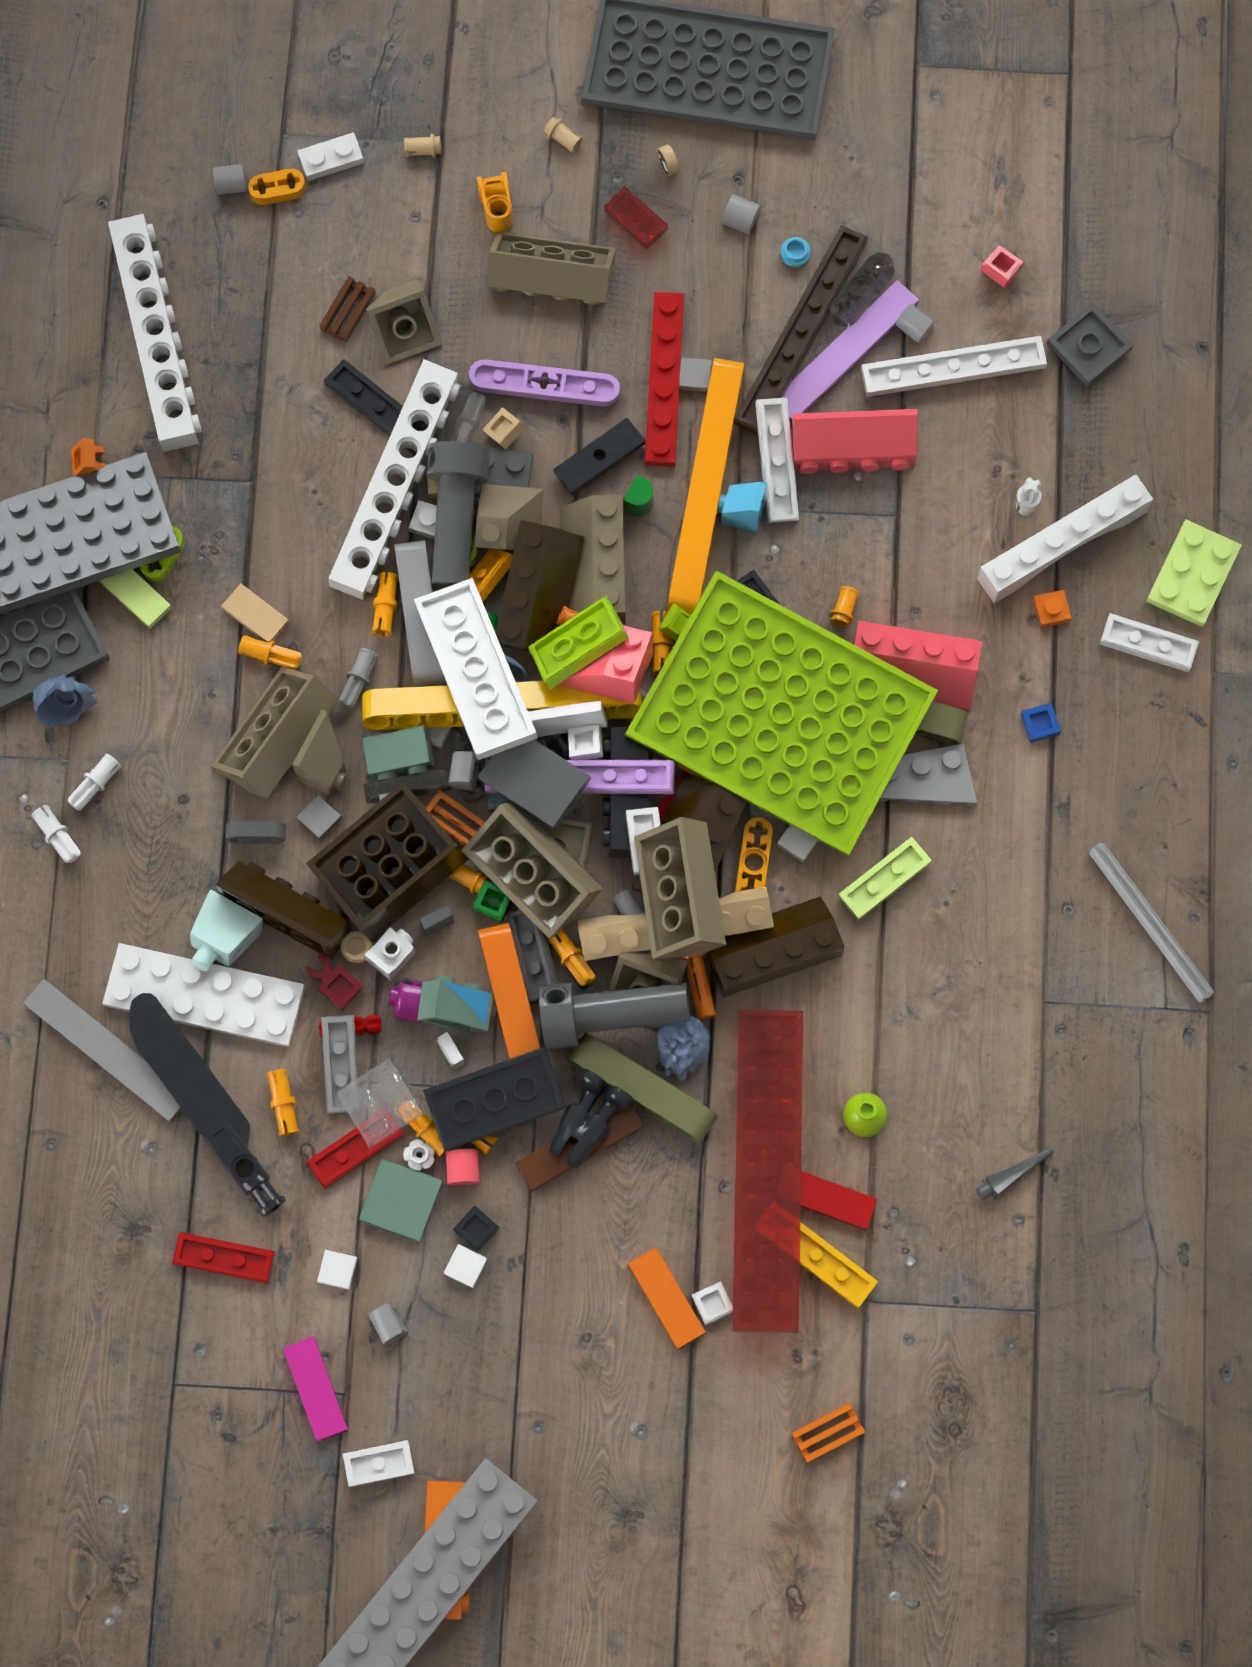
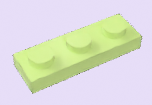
[838,837,932,921]

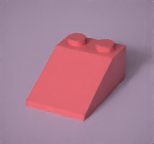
[558,625,653,704]

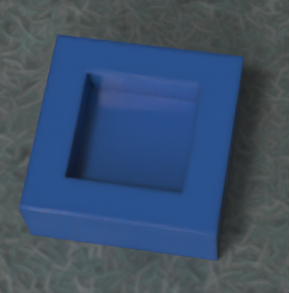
[1020,703,1061,743]

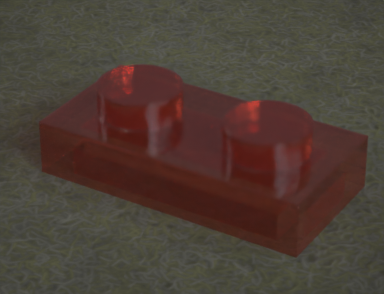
[604,186,668,249]

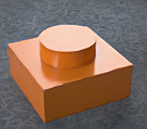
[1033,590,1072,628]

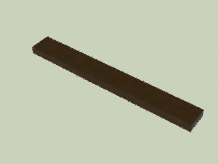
[734,225,868,435]

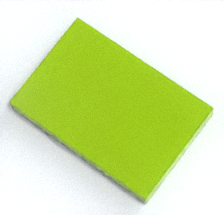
[528,596,629,690]

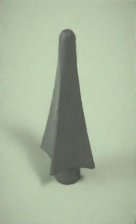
[976,1147,1054,1200]

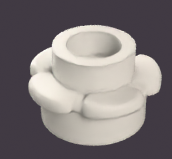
[403,1139,435,1171]

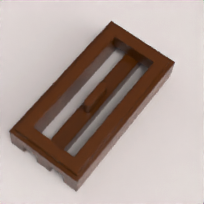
[319,276,376,343]

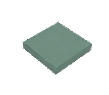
[359,1159,443,1243]

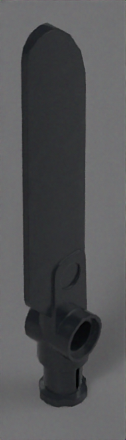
[129,993,286,1217]

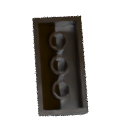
[495,520,585,652]
[632,776,747,894]
[216,861,351,961]
[707,896,845,998]

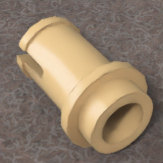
[544,117,583,153]
[404,133,442,158]

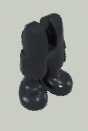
[548,1069,635,1169]

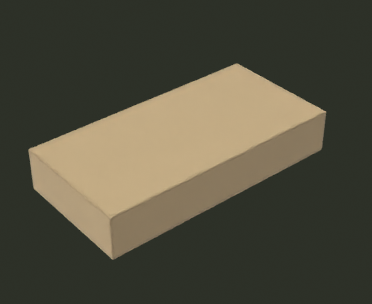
[221,583,289,643]

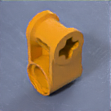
[476,171,513,233]

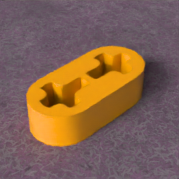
[248,169,306,205]

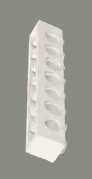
[108,214,202,452]
[329,359,461,600]

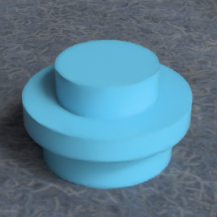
[780,237,811,267]

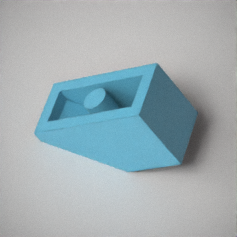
[717,482,767,533]

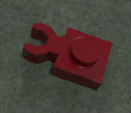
[306,954,364,1011]

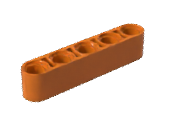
[478,923,540,1059]

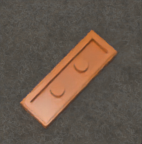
[628,1248,706,1350]

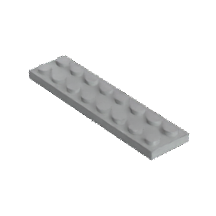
[318,1458,538,1667]

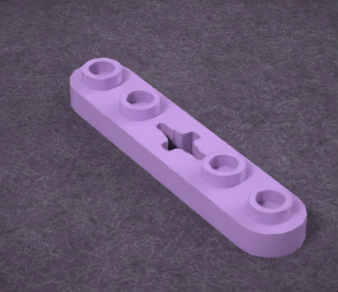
[469,359,620,407]

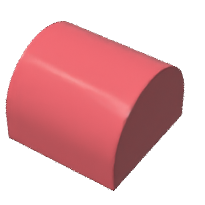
[980,245,1024,288]
[446,1149,480,1186]

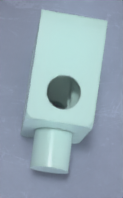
[190,890,263,971]

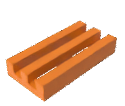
[426,790,485,847]
[791,1403,865,1464]

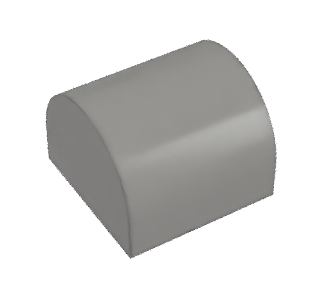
[213,164,247,196]
[722,194,761,235]
[895,304,933,344]
[448,751,480,791]
[369,1303,408,1345]

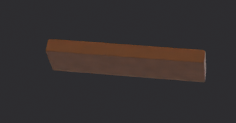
[515,1106,643,1192]

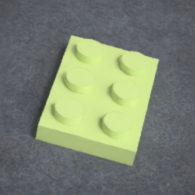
[1146,519,1242,628]

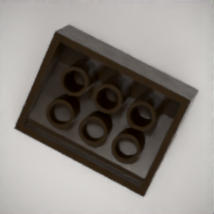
[306,782,469,941]

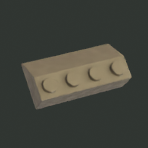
[486,232,616,305]
[561,495,626,624]
[211,666,338,799]
[462,802,603,939]
[634,817,726,960]

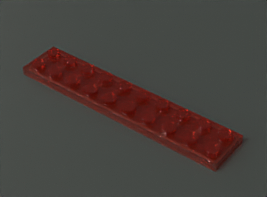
[732,1010,804,1333]

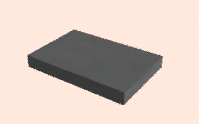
[477,740,591,830]

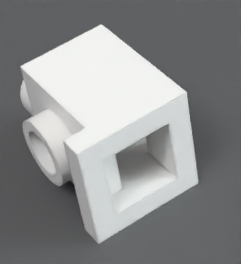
[364,928,416,981]

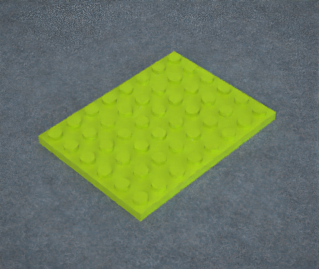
[625,570,938,856]

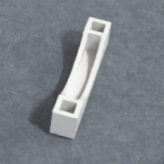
[977,475,1153,604]

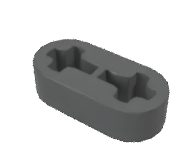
[225,821,286,844]

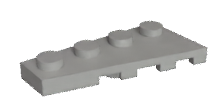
[879,743,977,806]

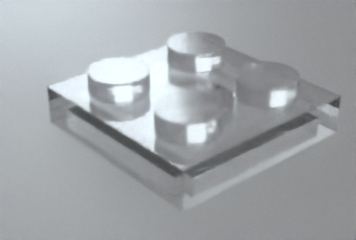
[336,1058,426,1148]

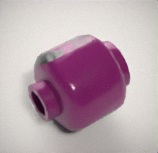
[388,978,423,1023]

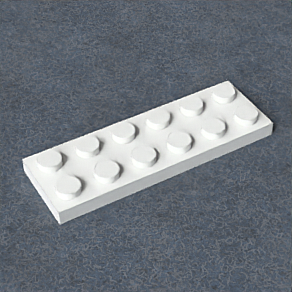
[414,578,538,760]
[102,943,305,1048]

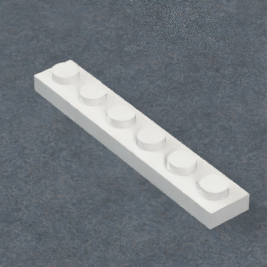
[861,336,1047,397]

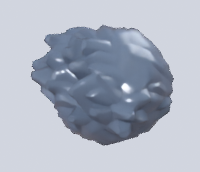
[33,674,98,728]
[657,1016,710,1081]

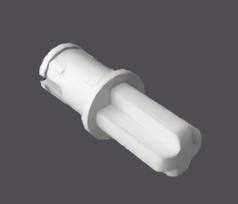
[1016,477,1042,516]
[68,753,121,811]
[31,805,81,863]

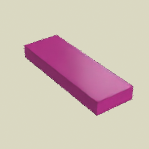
[283,1336,348,1442]

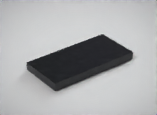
[423,1047,567,1152]

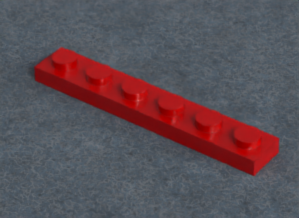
[645,292,684,467]

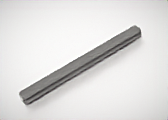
[1089,842,1214,1003]

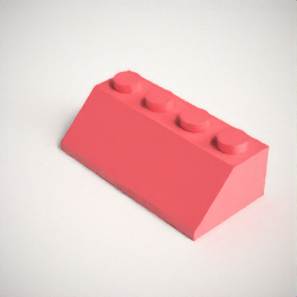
[791,409,918,474]
[854,621,982,711]

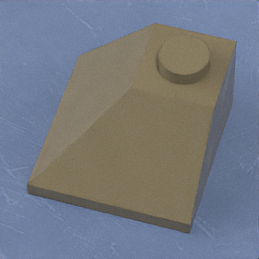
[366,279,442,365]
[475,484,544,550]
[292,710,348,797]
[608,950,688,1030]

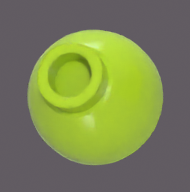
[843,1092,888,1137]

